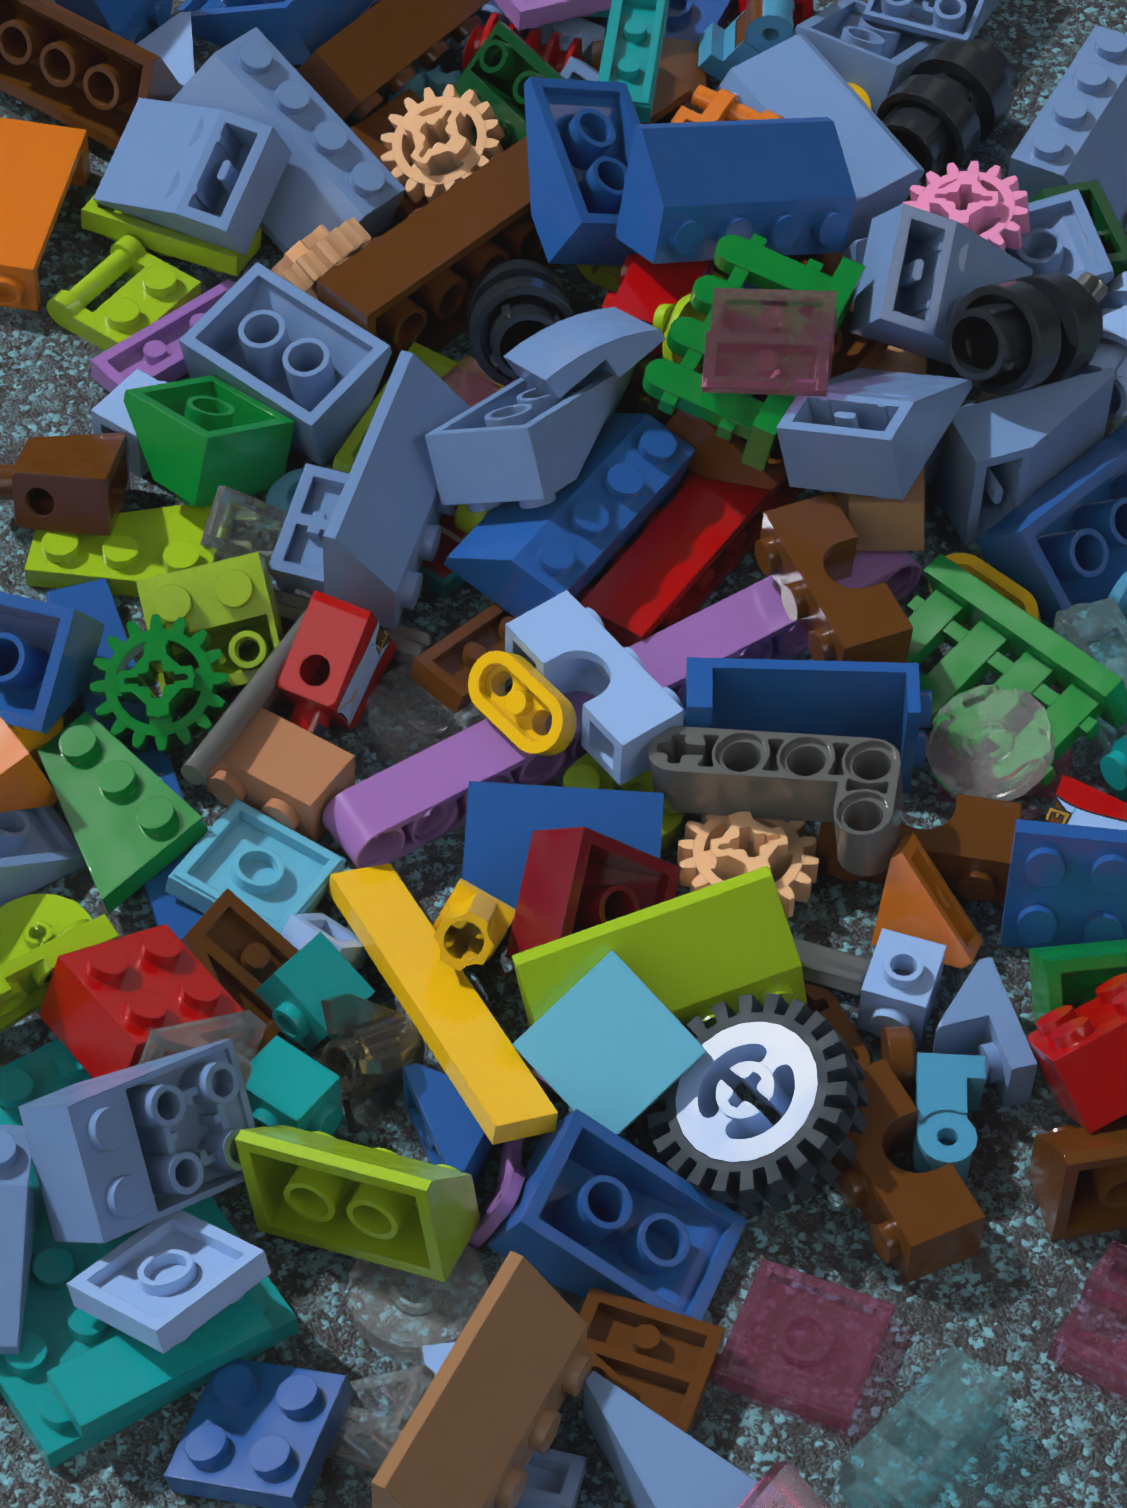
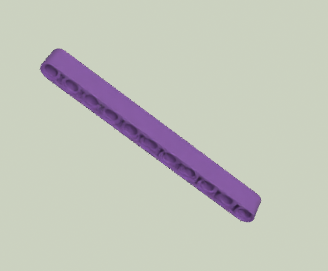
[322,551,923,869]

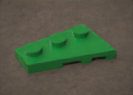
[37,711,208,913]

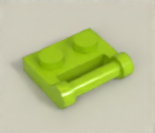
[46,235,202,351]

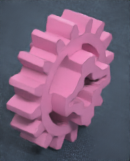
[902,161,1030,251]

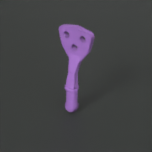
[468,1070,550,1248]

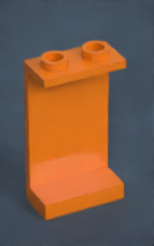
[0,117,91,311]

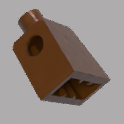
[0,433,130,536]

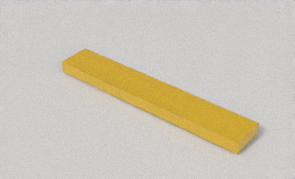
[328,863,558,1145]

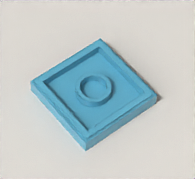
[165,799,346,934]
[512,950,708,1136]

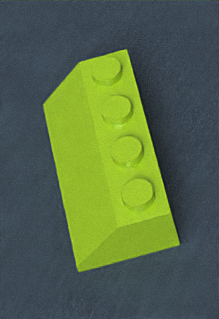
[512,865,807,1093]

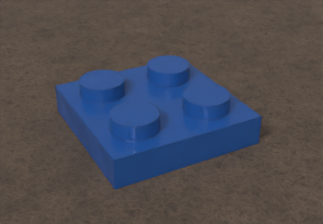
[1001,819,1127,949]
[164,1359,355,1508]

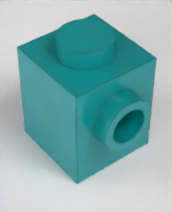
[255,932,375,1051]
[241,1035,343,1136]

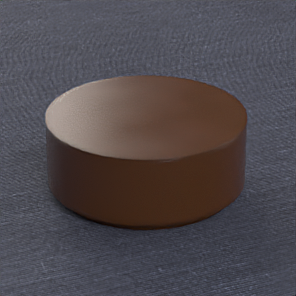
[880,1026,917,1093]

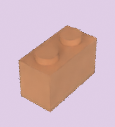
[206,707,355,842]

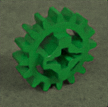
[90,614,232,756]

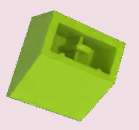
[136,552,283,696]

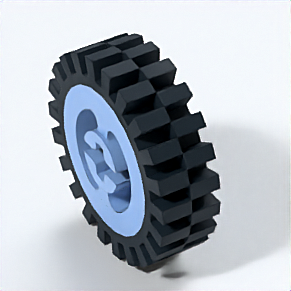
[647,993,869,1215]

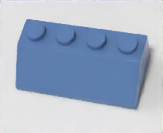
[1008,25,1127,224]
[170,27,406,255]
[701,34,925,248]
[323,350,471,630]

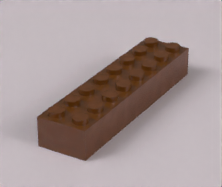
[317,66,693,396]

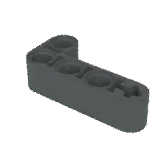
[648,726,904,876]

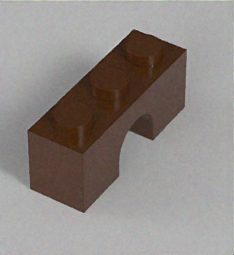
[755,492,913,663]
[816,794,1022,903]
[830,1058,986,1284]

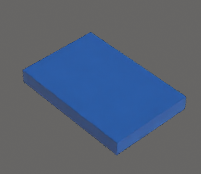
[462,781,664,909]

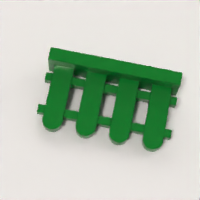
[643,233,866,472]
[907,553,1127,795]

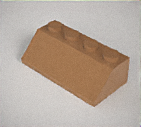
[371,1251,594,1508]

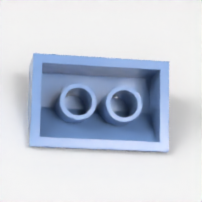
[178,262,392,467]

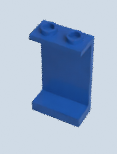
[683,657,932,794]

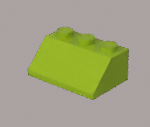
[235,1125,480,1283]

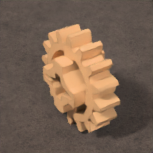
[380,84,505,204]
[271,217,372,300]
[677,811,819,918]

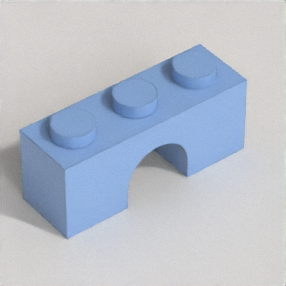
[505,590,685,786]

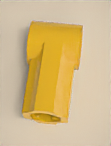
[433,878,516,971]

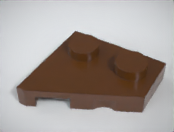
[181,888,299,1071]
[579,1287,725,1435]

